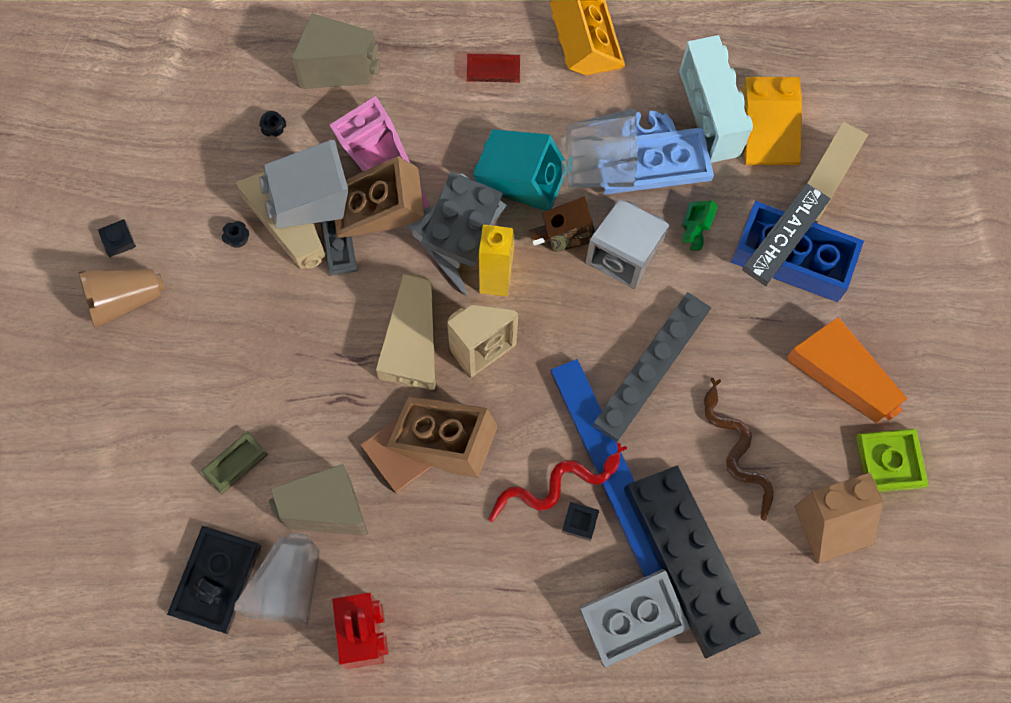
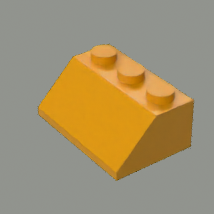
[549,0,625,76]

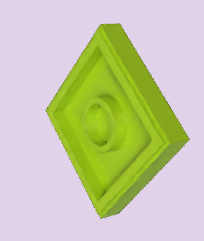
[856,428,929,492]

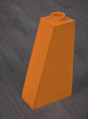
[787,317,908,423]

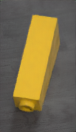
[479,225,515,297]

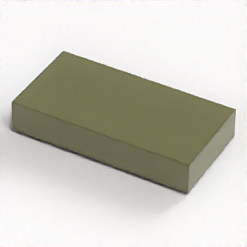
[201,431,268,494]

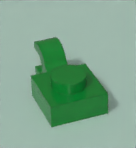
[681,200,718,251]

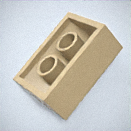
[447,305,518,378]

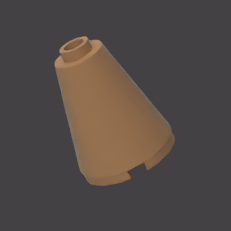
[78,269,165,328]

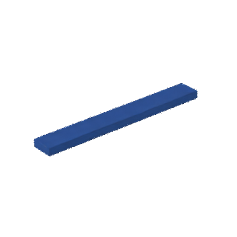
[550,359,662,577]

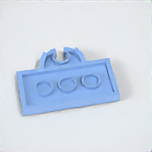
[595,110,714,195]

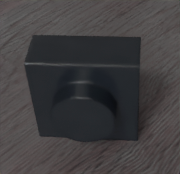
[97,219,136,257]
[561,502,599,541]

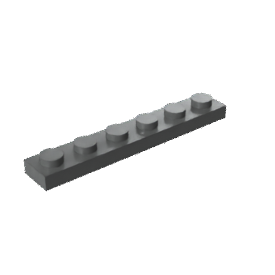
[592,292,711,443]

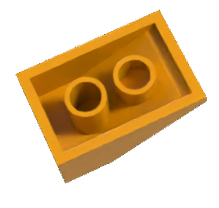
[741,77,802,165]

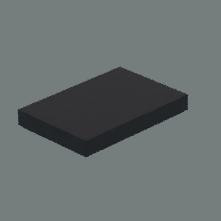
[167,526,261,635]

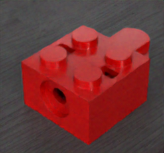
[332,592,389,669]

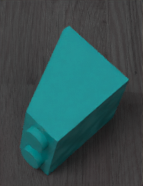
[473,129,569,211]

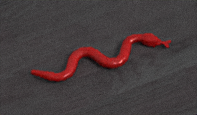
[488,443,627,522]

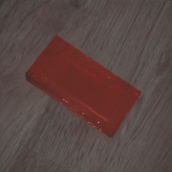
[467,54,520,83]

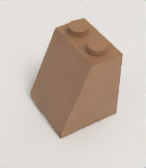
[794,472,883,564]

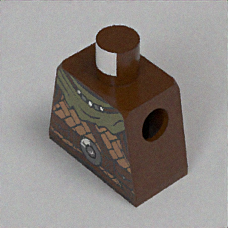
[529,196,595,252]

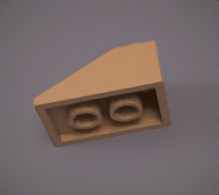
[335,156,425,238]
[387,396,498,478]

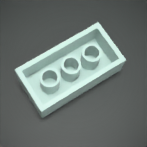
[679,35,753,163]

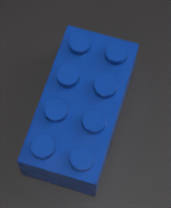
[731,201,864,302]

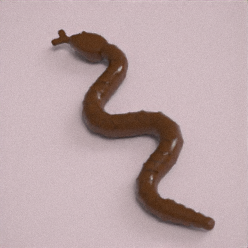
[704,377,774,521]

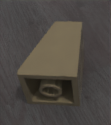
[292,13,380,89]
[269,464,368,536]

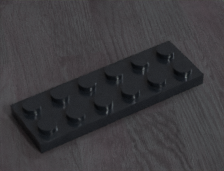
[624,465,761,659]

